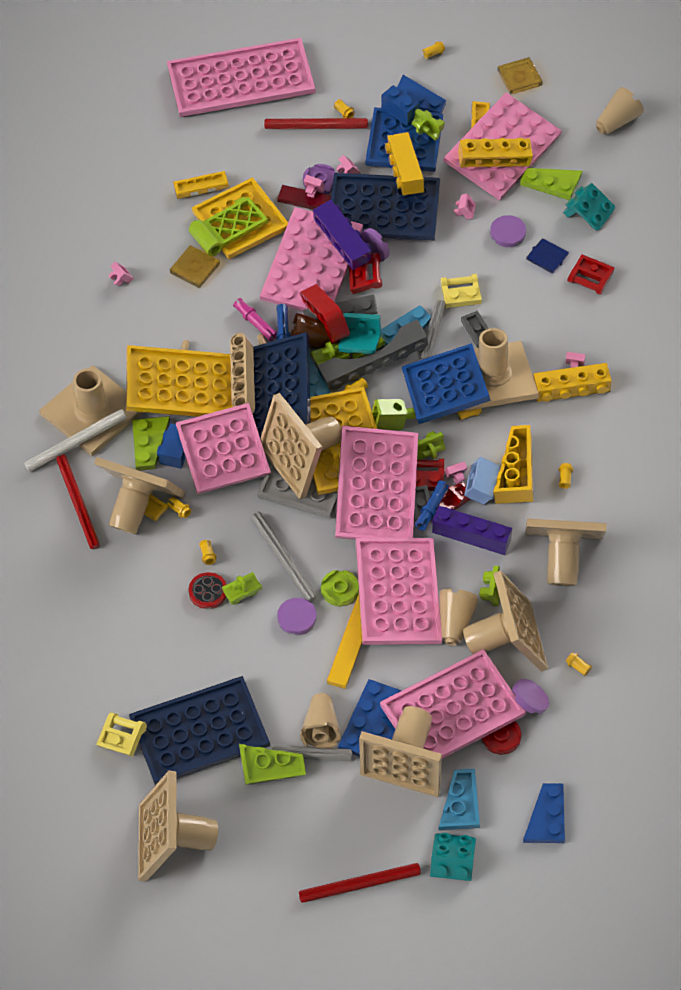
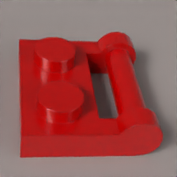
[349,253,382,294]
[567,254,615,295]
[416,458,444,491]

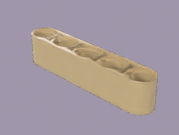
[230,333,255,414]

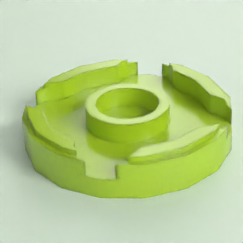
[320,570,359,607]

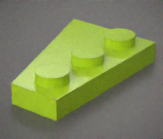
[520,168,583,200]
[239,744,306,785]

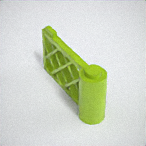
[189,197,268,257]

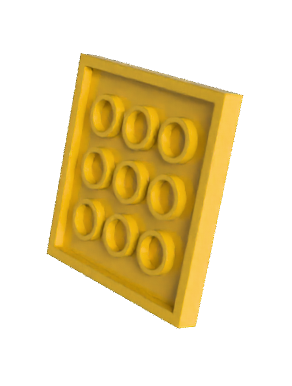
[192,177,288,259]

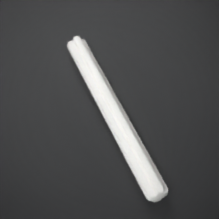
[24,409,127,472]

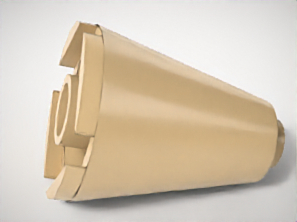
[596,87,644,135]
[439,589,478,646]
[300,693,341,748]

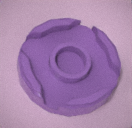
[303,164,337,194]
[490,215,526,247]
[361,228,390,261]
[277,598,316,635]
[512,679,549,714]

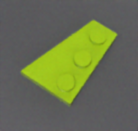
[132,416,170,471]

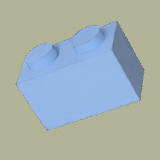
[464,457,500,505]

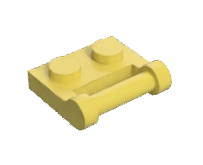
[440,273,482,308]
[96,712,147,757]

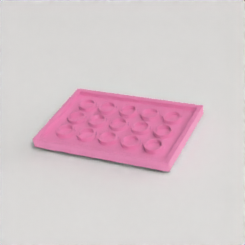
[443,93,562,201]
[260,207,363,311]
[335,426,418,540]
[355,538,442,645]
[380,649,526,759]

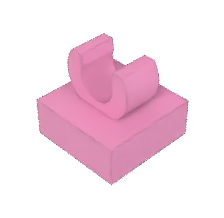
[336,155,360,174]
[304,175,325,198]
[454,194,476,219]
[109,261,134,286]
[566,352,585,368]
[444,461,467,484]

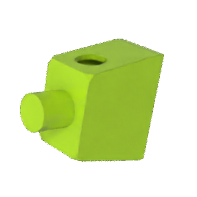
[372,399,416,431]

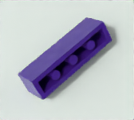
[313,200,372,270]
[432,505,512,555]

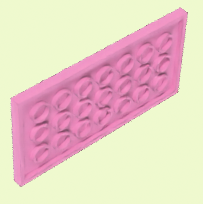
[167,38,316,117]

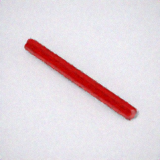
[264,118,368,129]
[56,454,100,550]
[298,863,421,903]

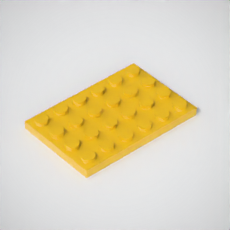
[126,345,233,417]
[310,387,377,495]

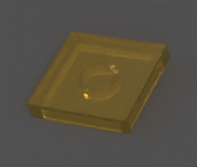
[497,57,543,95]
[169,245,220,289]

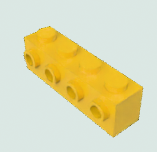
[385,132,424,195]
[458,138,533,168]
[533,363,612,402]

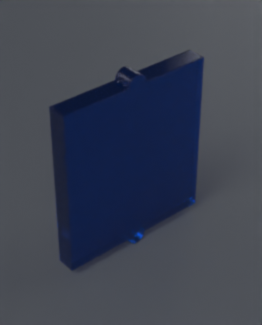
[526,238,569,274]

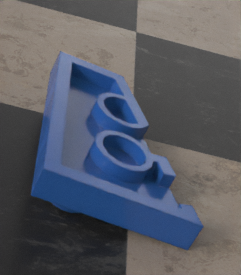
[397,75,446,113]
[523,783,565,843]

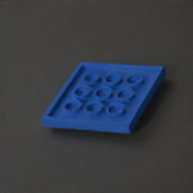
[365,107,443,172]
[402,343,491,424]
[338,679,402,757]

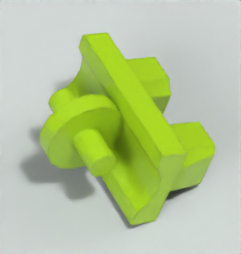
[411,109,445,140]
[311,342,349,367]
[417,431,446,460]
[479,566,509,606]
[222,572,263,605]

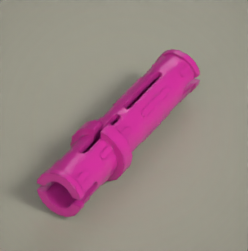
[233,298,277,341]

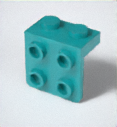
[563,183,615,231]
[338,313,381,354]
[430,833,476,881]

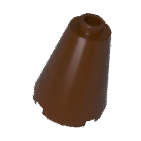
[291,313,341,349]

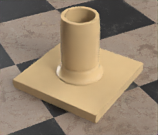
[465,328,539,411]
[39,365,143,456]
[260,393,342,499]
[94,457,186,535]
[525,518,607,586]
[463,570,548,672]
[359,706,442,797]
[138,771,218,882]

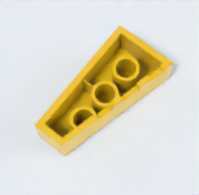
[493,425,534,504]

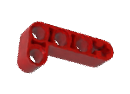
[300,284,350,344]

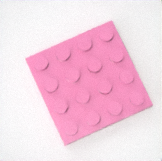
[176,403,271,495]

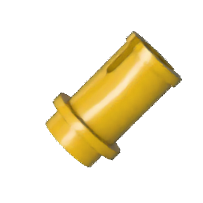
[422,41,445,59]
[333,99,355,118]
[343,378,368,391]
[457,408,482,420]
[558,463,574,489]
[167,496,192,518]
[199,539,217,565]
[566,652,592,676]

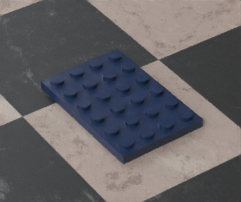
[331,173,440,241]
[252,332,311,438]
[129,676,270,786]

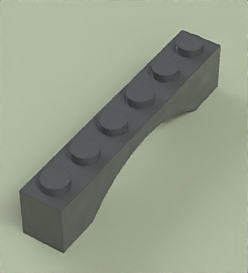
[317,320,428,391]

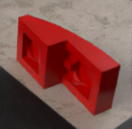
[436,481,470,510]

